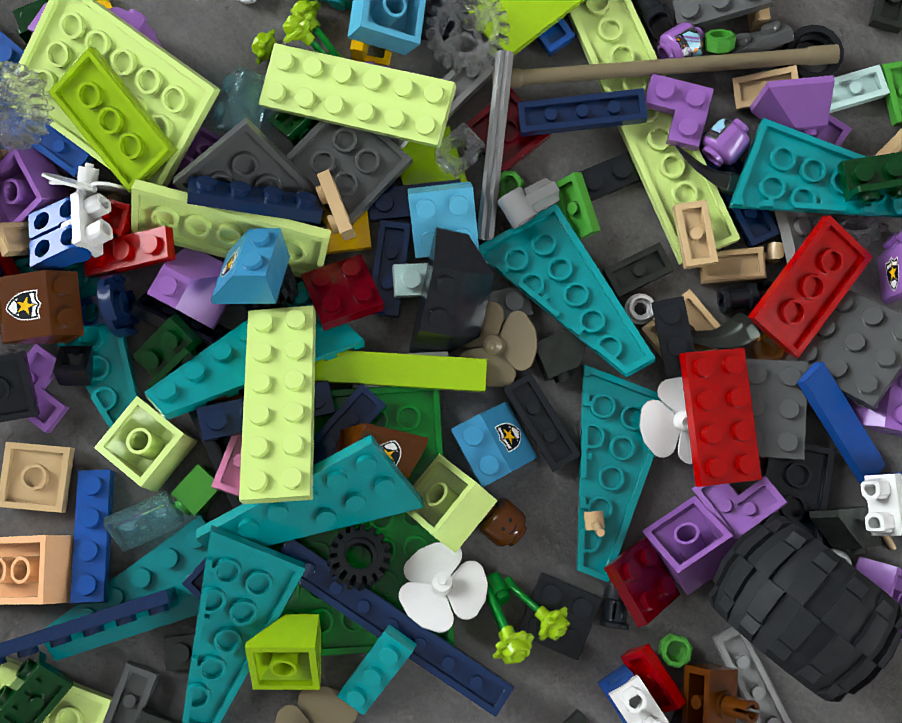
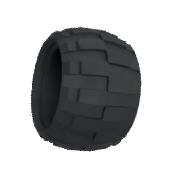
[708,516,902,702]

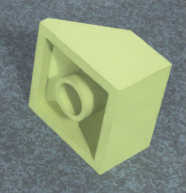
[94,396,198,493]
[407,454,498,553]

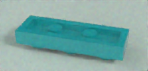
[337,624,417,716]

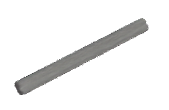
[477,50,514,241]

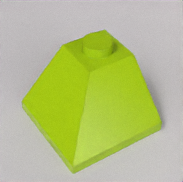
[245,613,322,690]

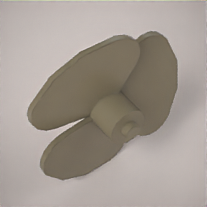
[460,301,538,387]
[275,686,358,723]

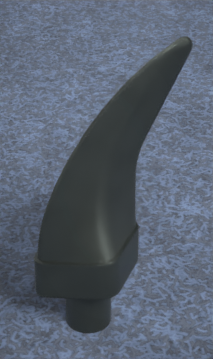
[676,146,740,196]
[691,312,761,349]

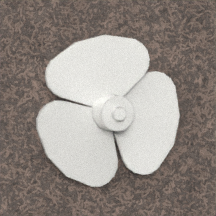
[42,163,131,197]
[639,377,693,464]
[399,542,488,633]

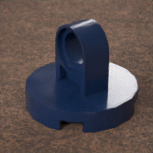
[80,273,140,338]

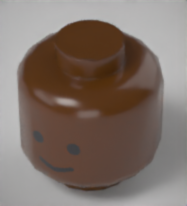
[478,498,527,547]

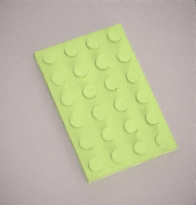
[5,0,221,187]

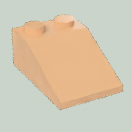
[0,535,74,605]

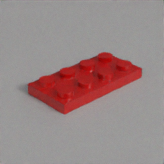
[747,216,873,358]
[679,348,762,487]

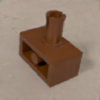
[682,663,760,723]

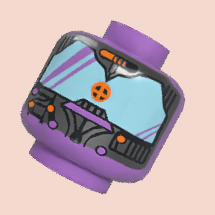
[657,22,704,59]
[702,118,750,167]

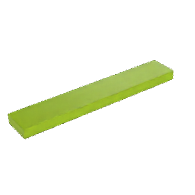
[315,350,487,393]

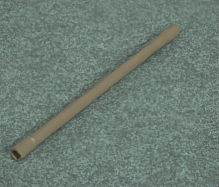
[491,44,840,89]

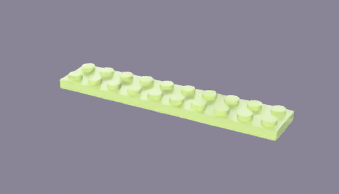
[568,0,740,265]

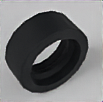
[780,24,844,78]

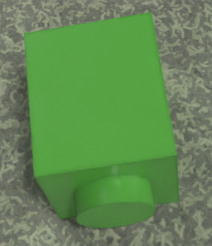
[171,464,223,516]

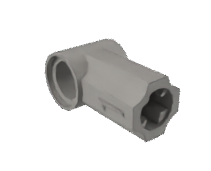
[497,178,560,229]

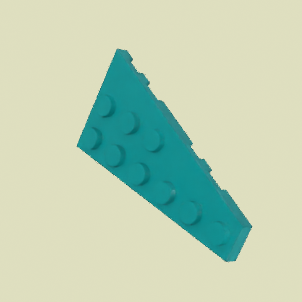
[729,118,902,218]
[479,203,655,378]
[14,253,140,428]
[144,281,365,420]
[576,364,671,583]
[196,434,425,549]
[44,515,208,661]
[182,525,306,723]

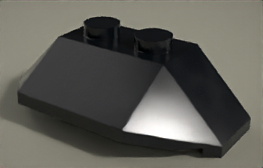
[409,227,494,353]

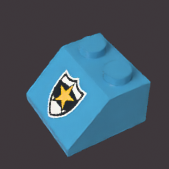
[211,228,290,304]
[451,401,538,487]

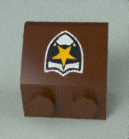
[0,270,84,344]
[336,423,428,480]

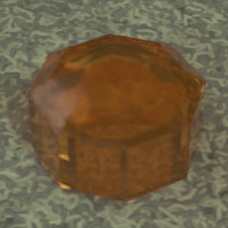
[750,333,784,360]

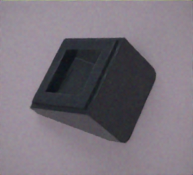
[52,346,94,386]

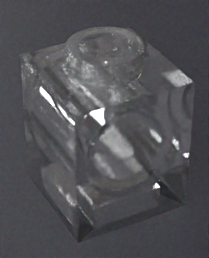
[435,122,485,179]

